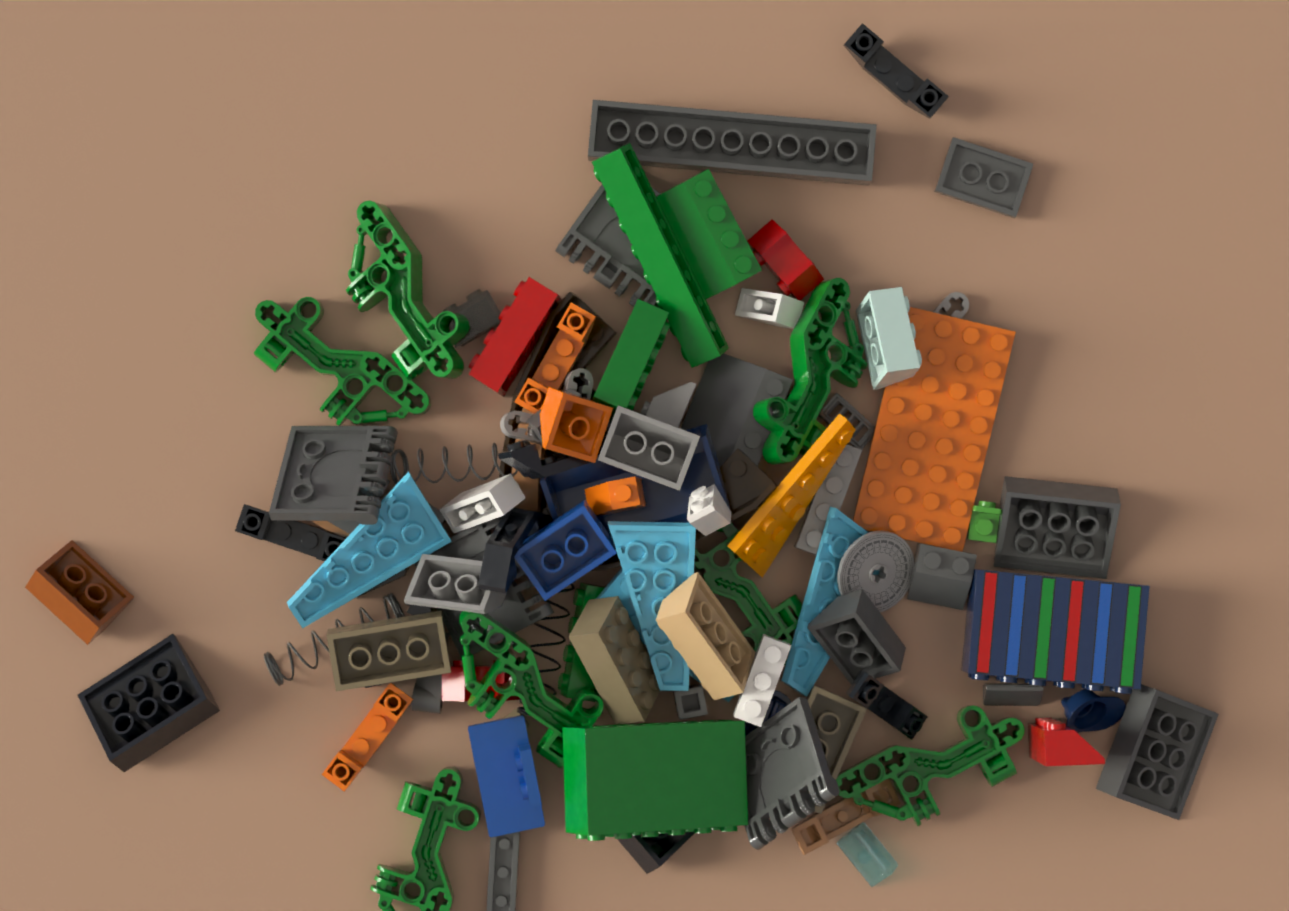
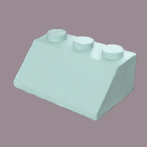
[856,287,922,390]

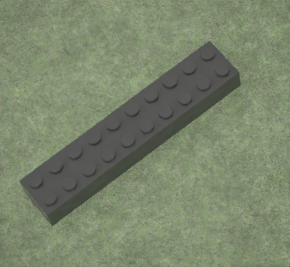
[588,100,877,186]

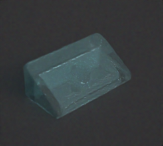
[836,822,898,887]

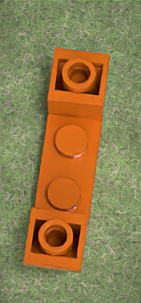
[515,302,596,414]
[321,683,413,792]

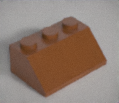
[25,540,134,645]

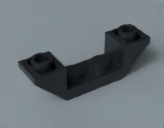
[844,23,949,119]
[498,420,611,479]
[235,504,346,561]
[478,508,551,593]
[846,670,928,740]

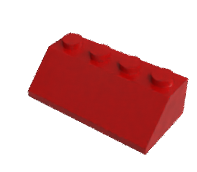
[468,277,562,397]
[1028,717,1105,766]

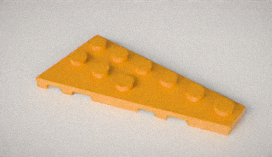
[727,413,856,578]

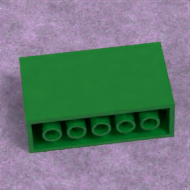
[562,720,748,841]

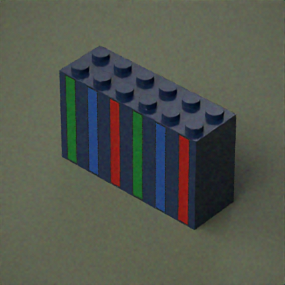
[961,569,1150,694]

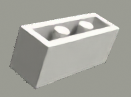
[439,474,526,534]
[733,634,791,727]

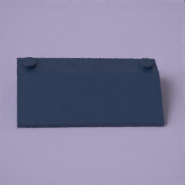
[540,424,731,539]

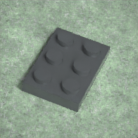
[934,137,1033,219]

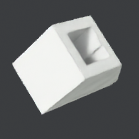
[687,484,731,536]

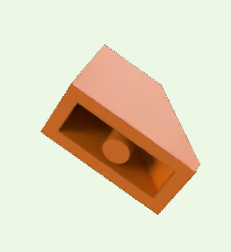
[585,476,646,516]

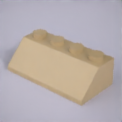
[656,572,756,700]

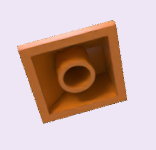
[540,387,613,463]

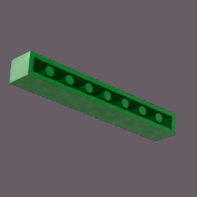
[592,143,729,368]

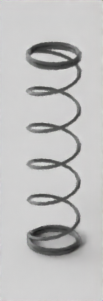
[390,440,531,484]
[264,593,405,686]

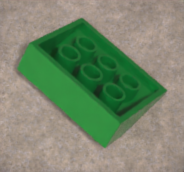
[656,169,762,299]

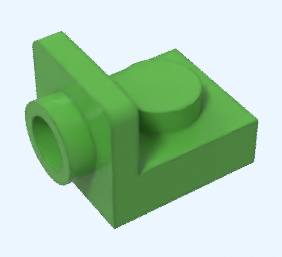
[967,501,1002,543]

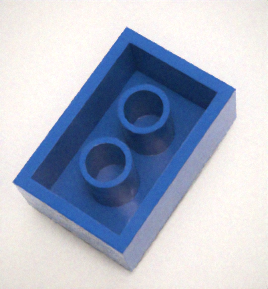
[514,500,617,601]

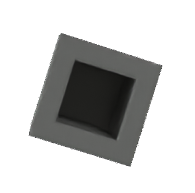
[673,683,708,720]

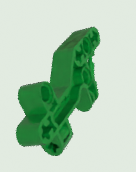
[346,201,470,380]
[753,278,868,465]
[254,297,431,426]
[694,522,803,665]
[459,611,604,768]
[836,706,1025,826]
[370,767,481,911]

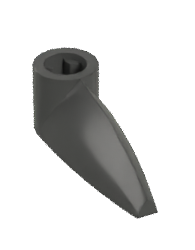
[412,632,450,714]

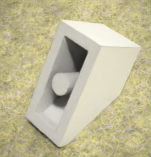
[735,288,804,329]

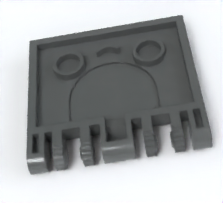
[555,185,661,307]
[269,426,398,525]
[414,515,554,658]
[745,697,839,850]

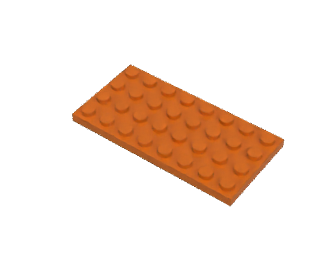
[853,307,1016,552]

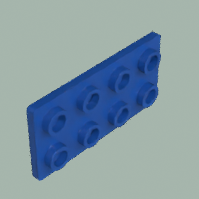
[468,715,545,837]

